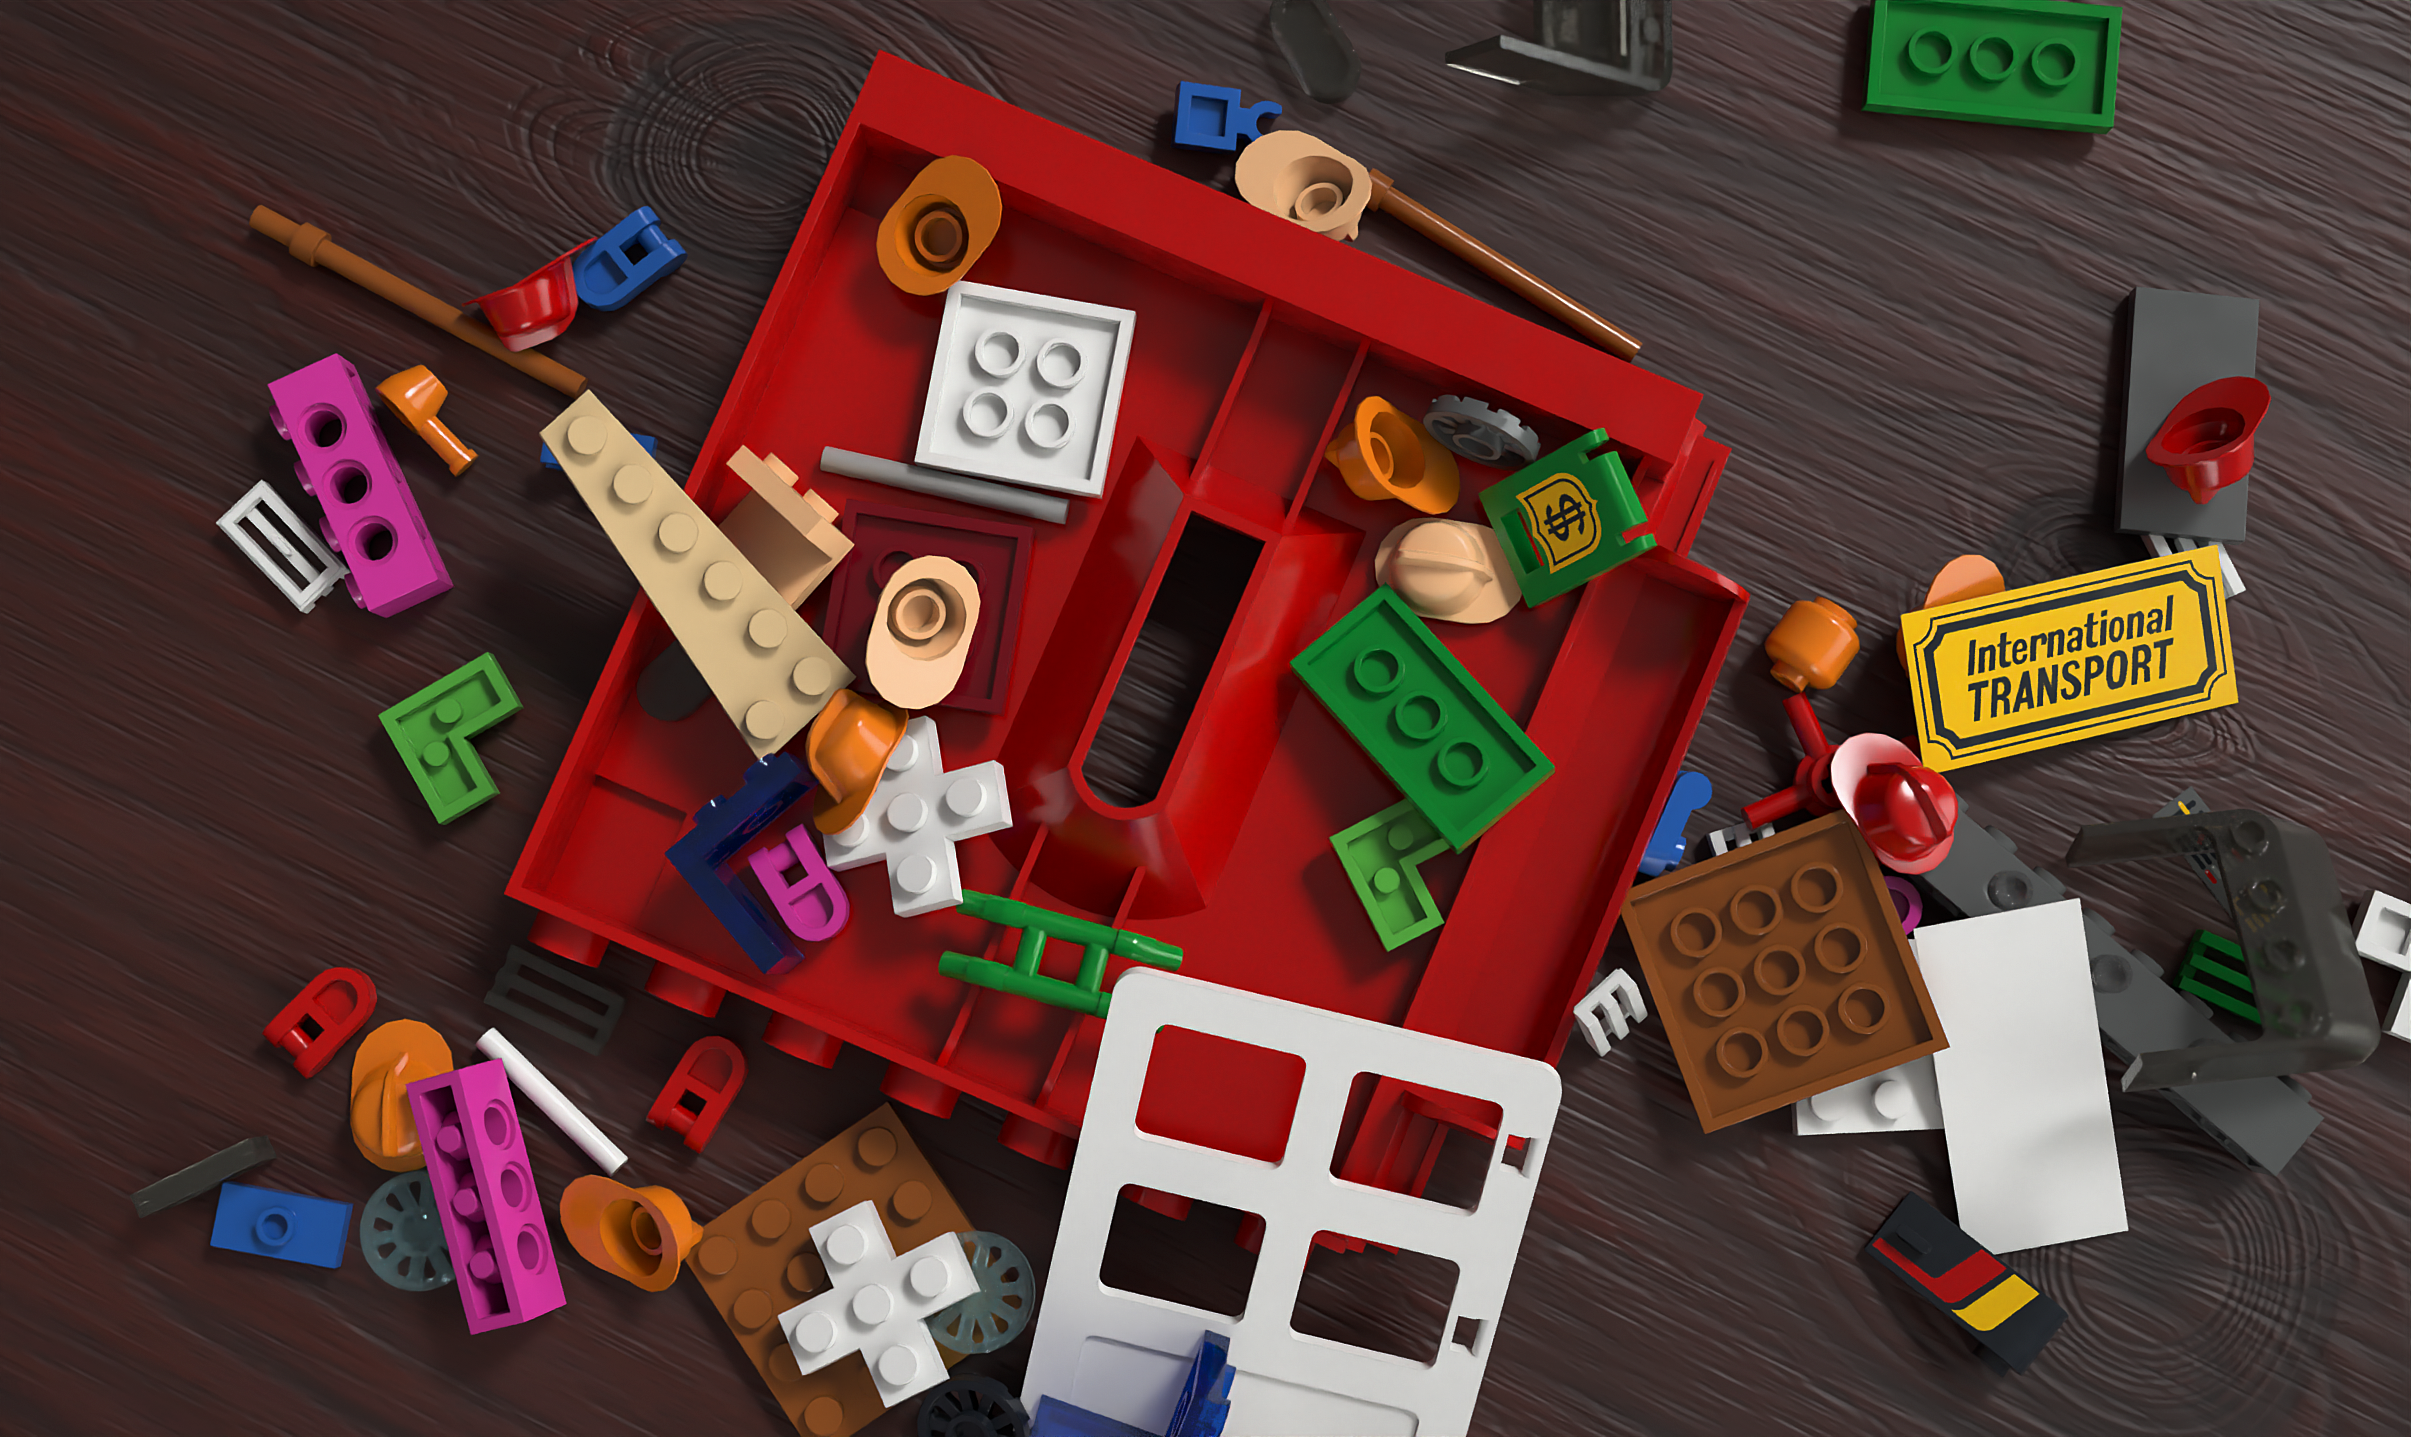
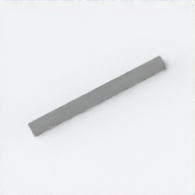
[820,446,1070,524]

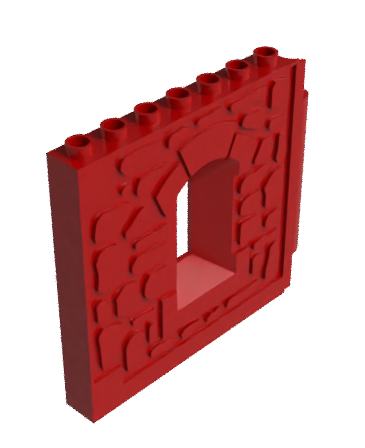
[504,49,1750,1272]

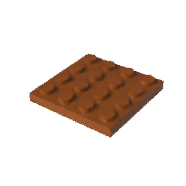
[1621,809,1950,1134]
[684,1101,1030,1437]

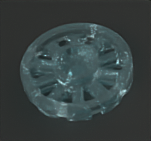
[360,1170,456,1291]
[924,1231,1036,1354]

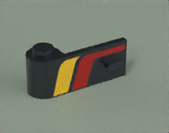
[1864,1191,2069,1378]

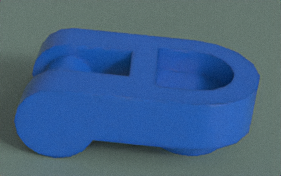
[573,206,688,311]
[1638,770,1712,879]

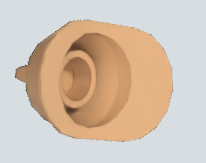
[1235,130,1372,242]
[1375,517,1522,624]
[865,555,980,709]

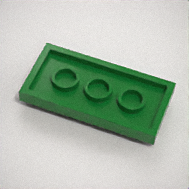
[1861,0,2123,134]
[1289,582,1555,855]

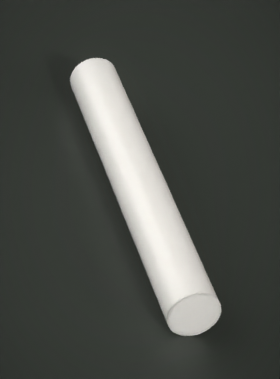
[475,1027,629,1177]

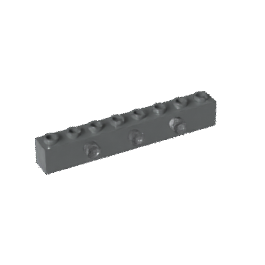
[1902,793,2324,1176]

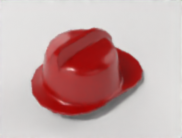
[462,236,598,352]
[2146,376,2271,504]
[1830,732,1958,875]

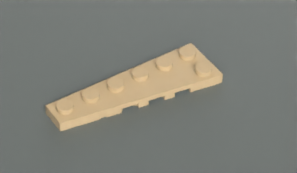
[539,389,856,764]

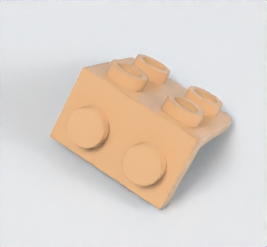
[718,445,854,610]

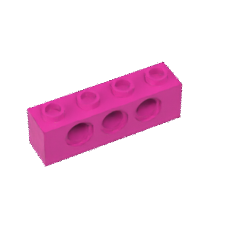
[267,353,454,618]
[405,1058,567,1335]

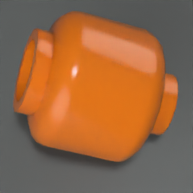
[1764,596,1860,693]

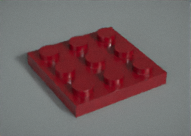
[822,499,1035,716]

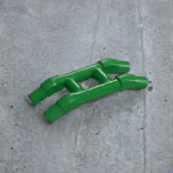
[938,889,1183,1034]

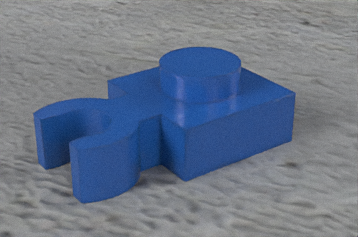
[1170,81,1282,155]

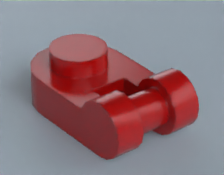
[262,967,377,1079]
[646,1035,749,1154]

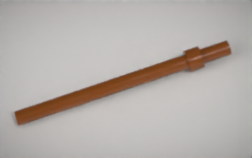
[1365,168,1643,363]
[249,205,588,400]

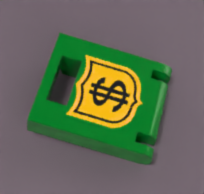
[1478,428,1657,608]

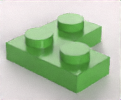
[378,652,524,825]
[1328,799,1450,952]

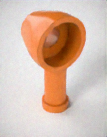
[375,364,479,477]

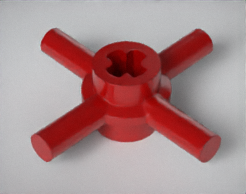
[1741,691,1922,866]

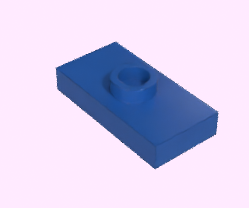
[210,1181,354,1269]

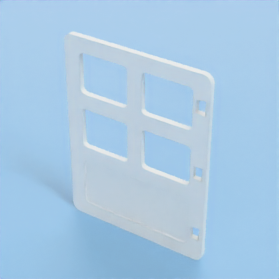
[1013,966,1562,1437]

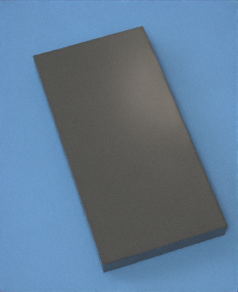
[2114,286,2259,545]

